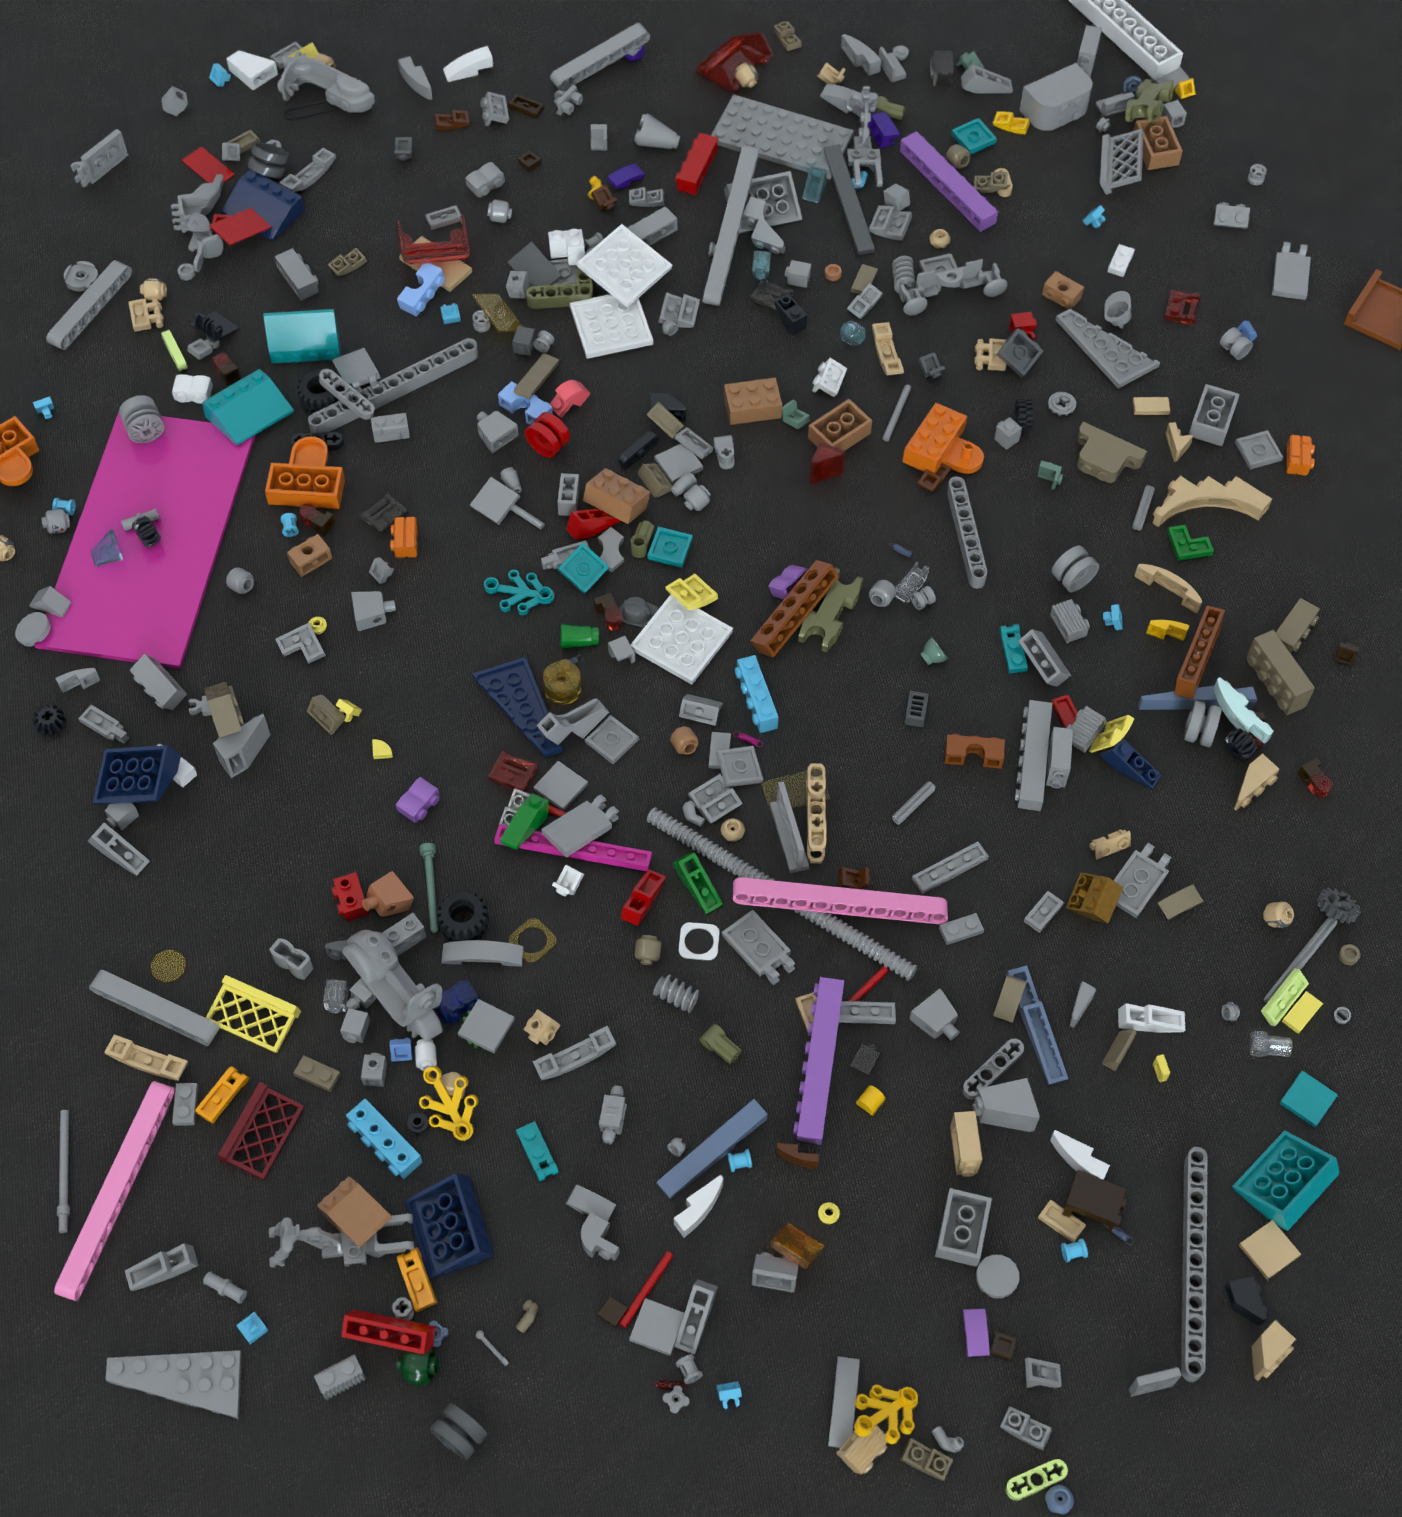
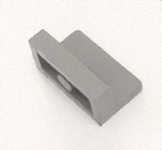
[878,47,906,83]
[1095,92,1135,117]
[679,694,723,726]

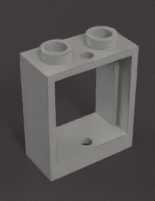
[1077,25,1102,77]
[1046,727,1073,788]

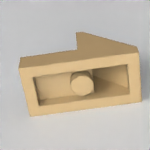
[1165,422,1193,462]

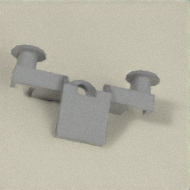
[899,253,1007,315]

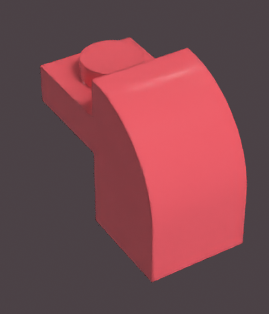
[550,380,591,418]

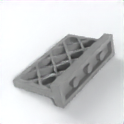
[1100,129,1144,194]
[770,781,809,873]

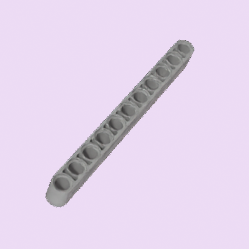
[703,145,759,306]
[308,338,478,433]
[1181,1147,1207,1382]

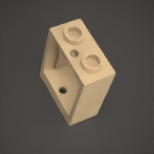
[950,1111,982,1177]

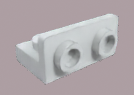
[812,358,847,397]

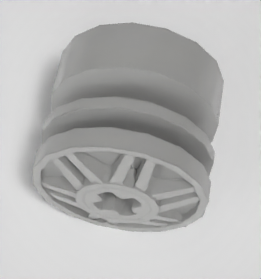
[119,395,165,443]

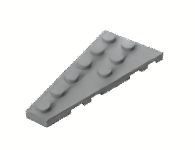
[1056,309,1160,388]
[106,1350,242,1419]

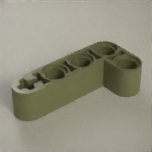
[526,269,593,309]

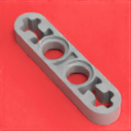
[319,369,375,420]
[962,1039,1024,1100]

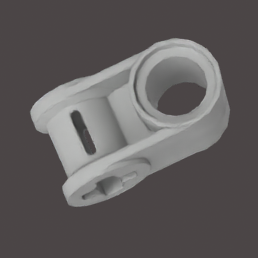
[714,435,735,469]

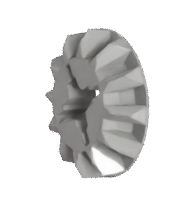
[1048,392,1076,416]

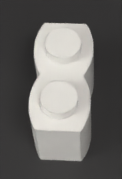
[172,375,213,404]

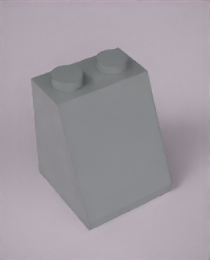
[972,1078,1040,1132]

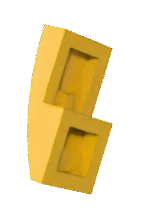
[993,111,1030,135]
[1146,620,1190,641]

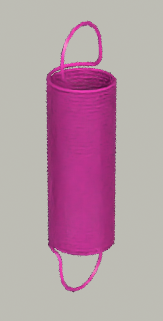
[733,732,763,747]

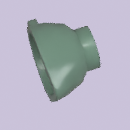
[920,637,948,665]

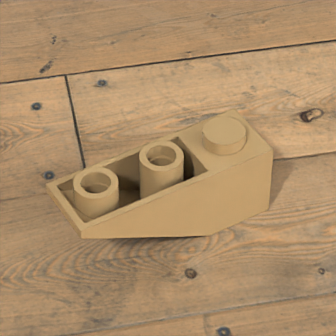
[1234,754,1279,811]

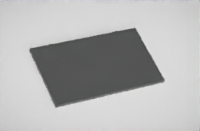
[508,241,562,287]

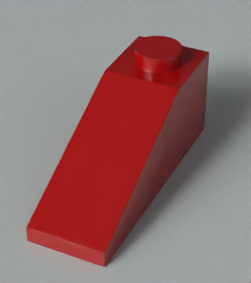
[566,508,621,540]

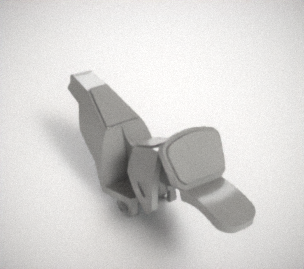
[171,174,224,272]

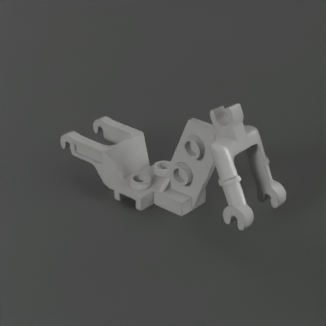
[846,86,883,187]
[269,1214,414,1267]

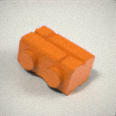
[1287,435,1315,476]
[390,517,418,558]

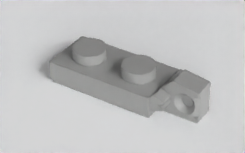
[541,540,590,570]
[78,705,129,744]

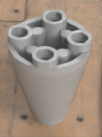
[634,114,680,149]

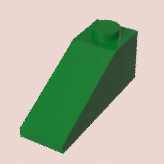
[500,793,549,850]
[672,852,723,914]

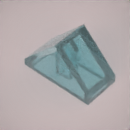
[802,166,827,203]
[91,529,123,566]

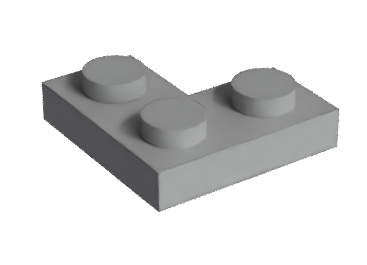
[275,623,326,664]

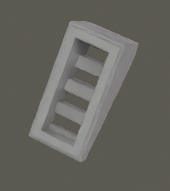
[1070,982,1096,1028]

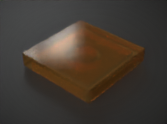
[769,1222,825,1269]

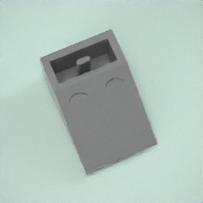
[213,714,270,778]

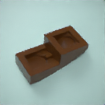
[434,110,470,130]
[917,463,951,493]
[776,1143,819,1169]

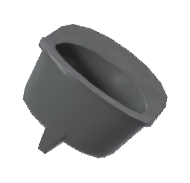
[618,597,659,628]

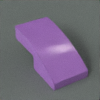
[963,1308,990,1356]

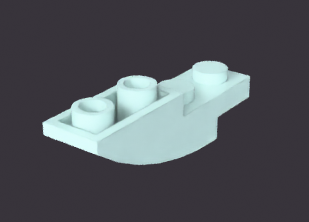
[1213,677,1274,744]

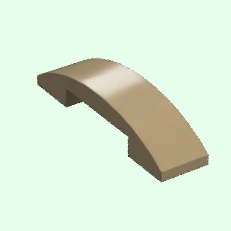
[872,322,904,375]
[1134,564,1202,613]
[104,1035,188,1080]

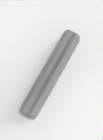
[1132,485,1155,531]
[892,781,935,825]

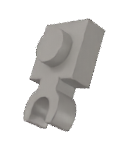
[187,338,220,360]
[189,696,211,716]

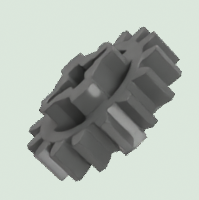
[1317,888,1361,924]

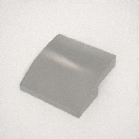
[869,206,912,240]
[658,292,700,328]
[688,774,743,824]

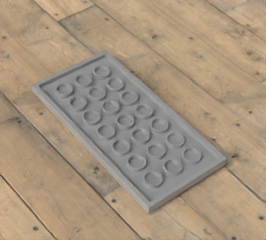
[711,94,854,179]

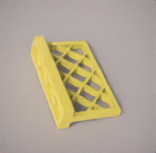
[206,975,301,1053]

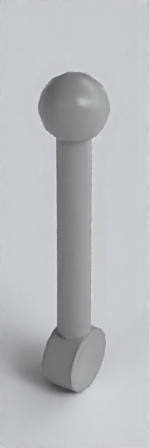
[476,1331,509,1366]

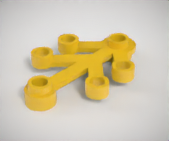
[419,1066,478,1141]
[854,1385,918,1444]

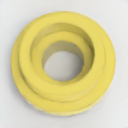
[308,617,327,635]
[818,1203,840,1224]

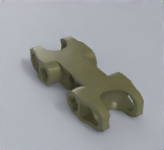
[1125,79,1174,123]
[798,567,863,652]

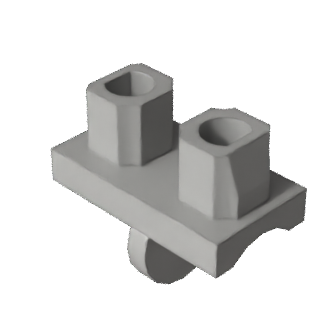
[554,85,583,116]

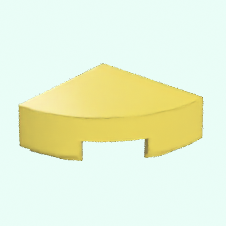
[372,739,393,759]

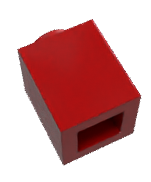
[1009,312,1037,341]

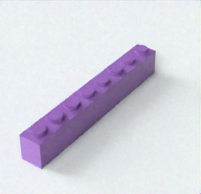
[900,131,998,232]
[793,977,844,1145]

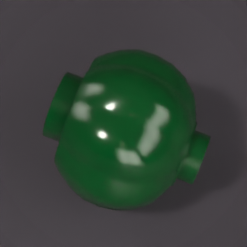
[397,1349,439,1387]

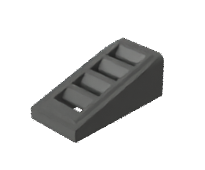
[904,691,929,728]

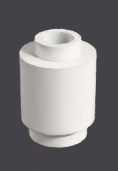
[415,1039,437,1071]

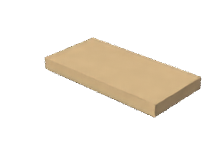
[399,236,472,292]

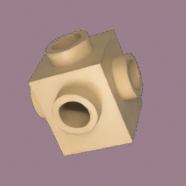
[523,1009,560,1046]

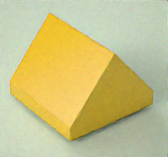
[1175,78,1196,99]

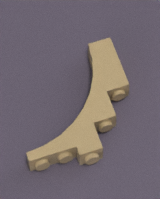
[1153,476,1272,527]

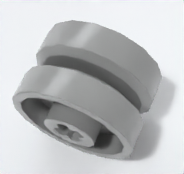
[1051,545,1100,592]
[1184,700,1222,748]

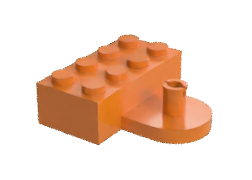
[902,403,984,474]
[0,416,39,486]
[265,437,345,509]

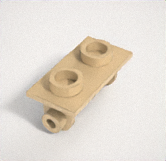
[1089,829,1131,860]

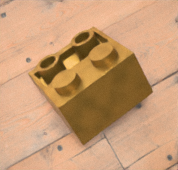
[1066,873,1123,923]

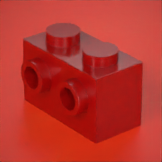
[331,872,369,922]

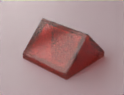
[809,442,845,485]

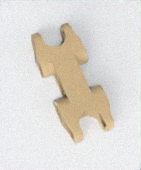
[806,763,826,864]

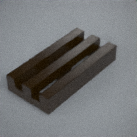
[508,94,544,119]

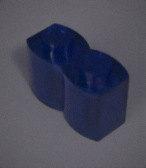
[435,979,480,1024]

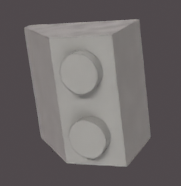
[752,1252,799,1293]

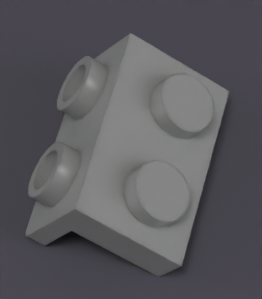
[1213,202,1250,229]

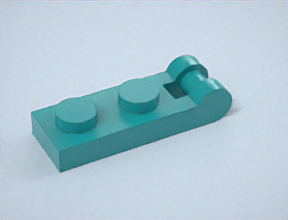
[999,624,1028,673]
[516,1121,559,1182]

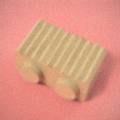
[836,1425,887,1474]

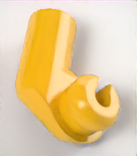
[588,176,602,200]

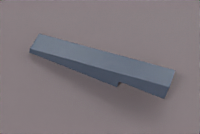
[1138,686,1257,710]
[1005,966,1068,1085]
[657,1099,768,1199]

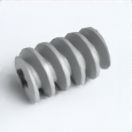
[892,256,916,293]
[653,974,699,1014]

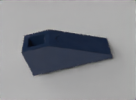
[1100,738,1161,789]

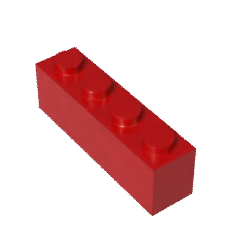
[675,133,718,195]
[341,1309,436,1355]

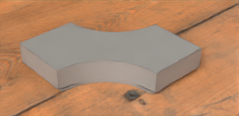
[598,527,624,573]

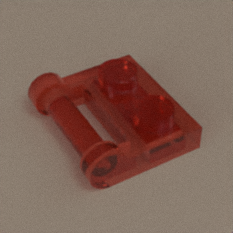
[1164,289,1201,325]
[488,750,538,791]

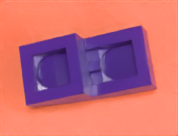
[607,164,645,189]

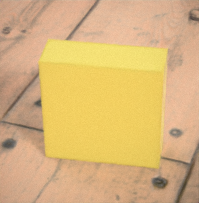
[1153,1054,1170,1082]

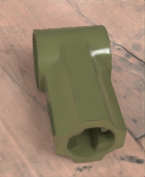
[871,96,905,120]
[631,520,655,558]
[699,1024,742,1065]

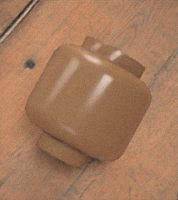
[670,726,698,755]

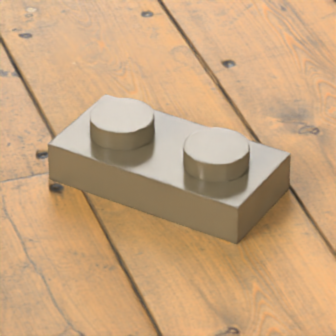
[293,1055,341,1092]

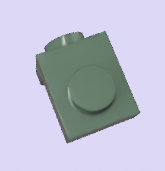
[956,51,984,70]
[782,400,810,429]
[1037,461,1063,490]

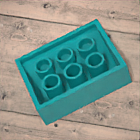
[263,309,341,363]
[202,369,294,446]
[1232,1130,1340,1231]

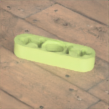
[161,330,188,372]
[1006,1459,1068,1500]

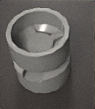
[1220,327,1253,360]

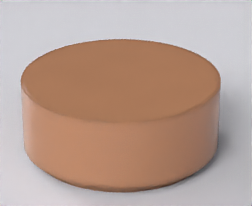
[825,264,842,281]

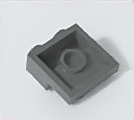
[996,328,1043,378]

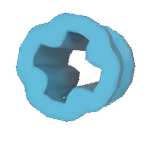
[52,498,76,516]
[280,513,299,537]
[728,1149,752,1172]
[1061,1238,1088,1263]

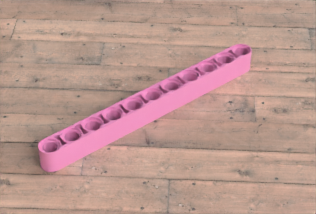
[733,878,948,924]
[54,1081,175,1301]

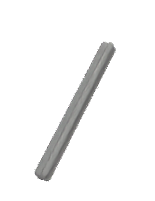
[1264,917,1338,1003]

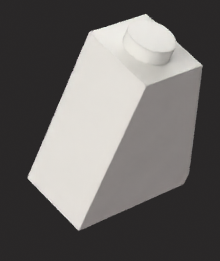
[226,51,278,90]

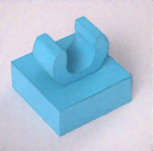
[209,64,231,87]
[1082,205,1106,228]
[441,303,461,324]
[33,397,54,419]
[1103,604,1123,630]
[236,1312,268,1344]
[716,1381,742,1409]

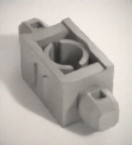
[346,978,377,1010]
[599,1085,627,1144]

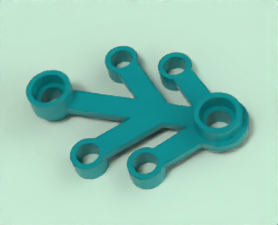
[484,570,555,615]

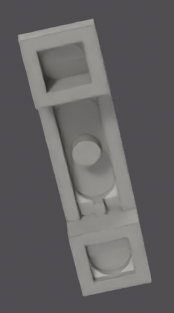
[279,148,336,192]
[442,940,523,966]
[533,1026,616,1080]
[828,1357,860,1448]

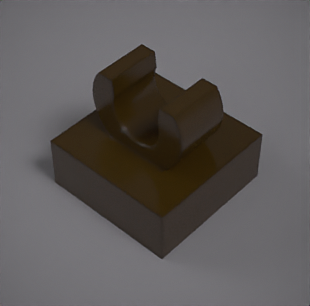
[1334,641,1359,666]

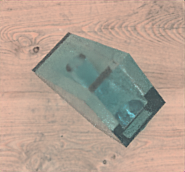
[752,251,771,279]

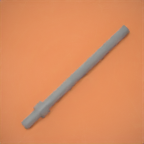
[57,1110,70,1233]

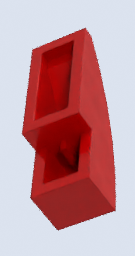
[620,869,666,926]

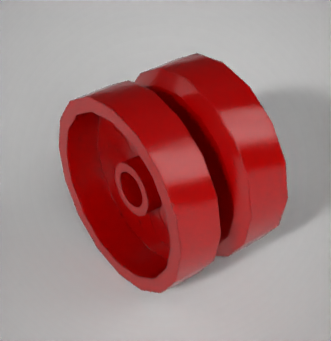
[524,412,570,458]

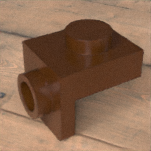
[591,185,618,211]
[838,867,871,890]

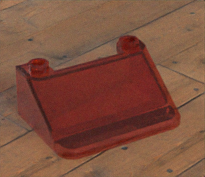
[695,32,773,91]
[396,215,470,264]

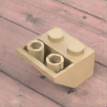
[1251,1320,1296,1381]

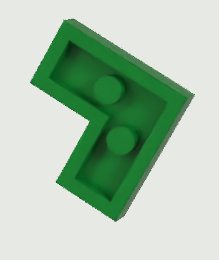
[1167,525,1214,561]

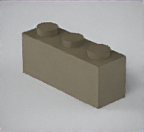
[1276,598,1320,654]

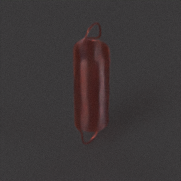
[652,1380,689,1390]

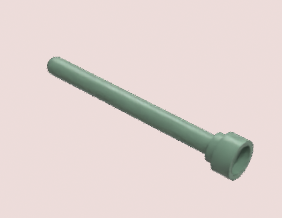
[420,843,438,933]

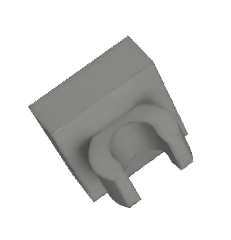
[222,143,240,161]
[369,557,394,584]

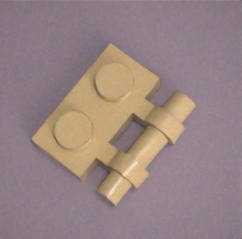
[129,298,164,332]
[974,339,1006,371]

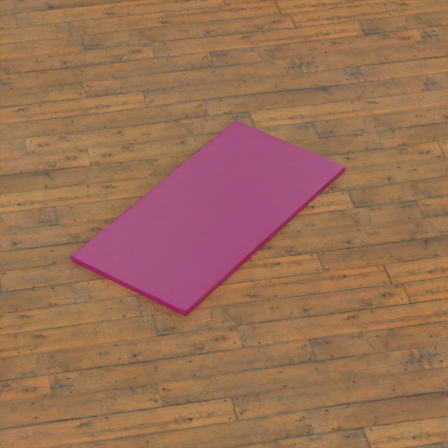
[35,412,256,669]

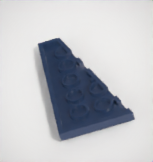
[472,657,563,758]

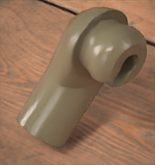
[516,1300,538,1333]

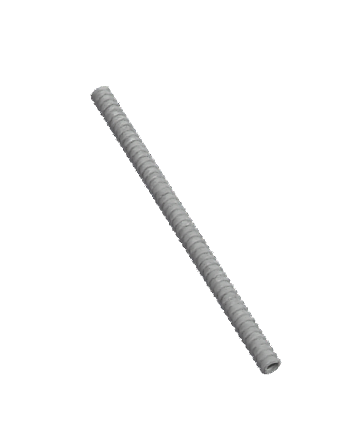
[647,807,917,981]

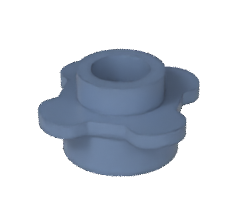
[429,1321,448,1347]

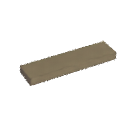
[514,353,559,400]

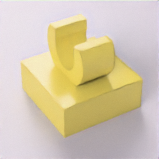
[336,699,362,722]

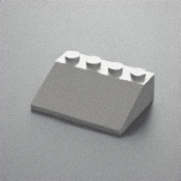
[724,171,802,233]

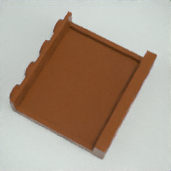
[1344,269,1402,350]

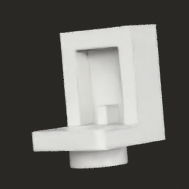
[552,865,584,896]

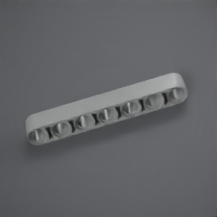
[550,23,650,91]
[47,260,132,350]
[947,477,987,589]
[89,970,220,1046]

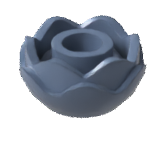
[1123,76,1142,96]
[1045,1485,1074,1515]

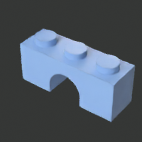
[397,261,445,317]
[498,381,553,425]

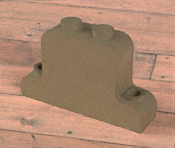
[1077,422,1147,483]

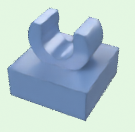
[1237,320,1257,341]
[390,1038,413,1061]

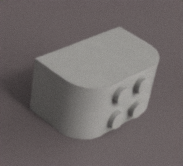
[1019,63,1092,131]

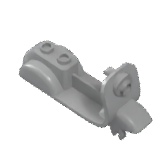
[277,51,375,113]
[342,929,443,1040]

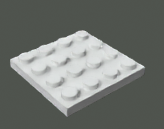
[577,224,672,308]
[570,294,653,359]
[631,595,733,685]

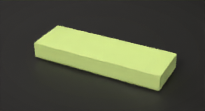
[1261,968,1309,1026]

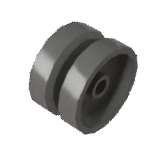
[248,142,289,178]
[429,1403,488,1461]

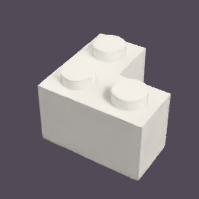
[548,229,585,266]

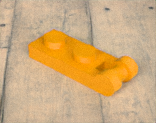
[195,1066,249,1124]
[397,1247,437,1312]

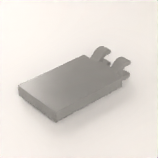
[71,129,128,187]
[1272,242,1311,300]
[332,348,380,393]
[542,795,619,857]
[1113,843,1172,918]
[722,910,795,985]

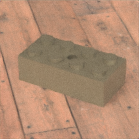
[1246,630,1315,715]
[204,682,244,738]

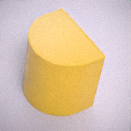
[856,1085,885,1116]

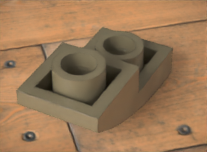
[774,21,802,51]
[974,172,1008,193]
[328,248,367,276]
[1158,885,1204,920]
[993,975,1026,1023]
[900,1438,953,1481]

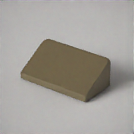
[638,463,672,498]
[307,695,346,735]
[1102,1029,1137,1071]

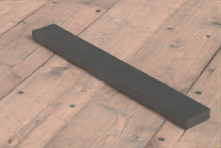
[823,144,875,255]

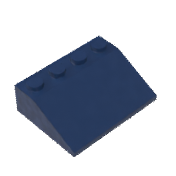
[221,169,305,241]
[93,745,181,805]
[405,1173,494,1280]

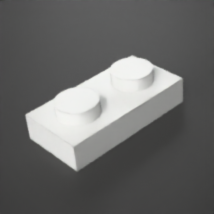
[1108,244,1135,277]

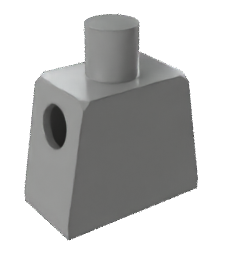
[477,411,519,453]
[351,591,396,631]
[910,989,959,1040]

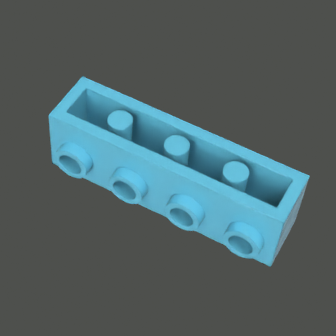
[735,655,779,733]
[346,1099,423,1180]

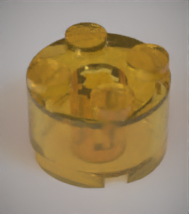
[543,659,582,705]

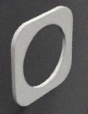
[679,922,719,960]

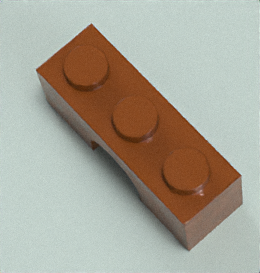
[944,734,1005,769]

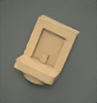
[818,62,846,85]

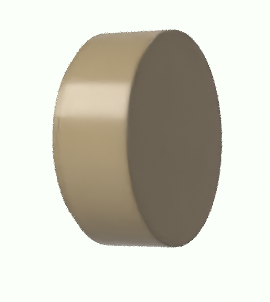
[1339,944,1361,965]

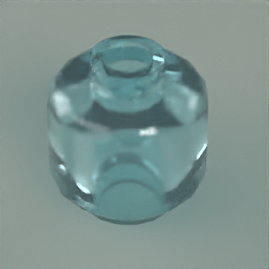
[840,321,866,346]

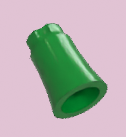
[560,623,599,649]

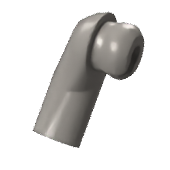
[683,801,705,827]
[932,1426,964,1453]

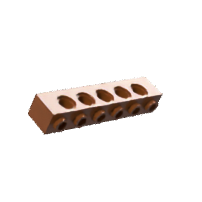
[750,560,839,658]
[1174,606,1225,700]

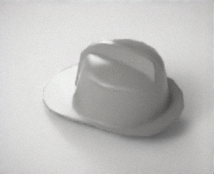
[1104,291,1132,329]

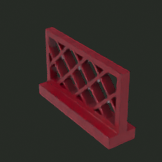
[218,1082,304,1181]

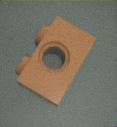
[1042,271,1084,309]
[287,534,332,577]

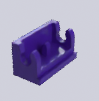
[867,112,900,149]

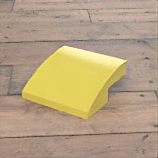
[665,574,718,610]
[1089,715,1134,753]

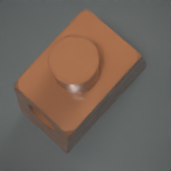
[362,871,414,917]

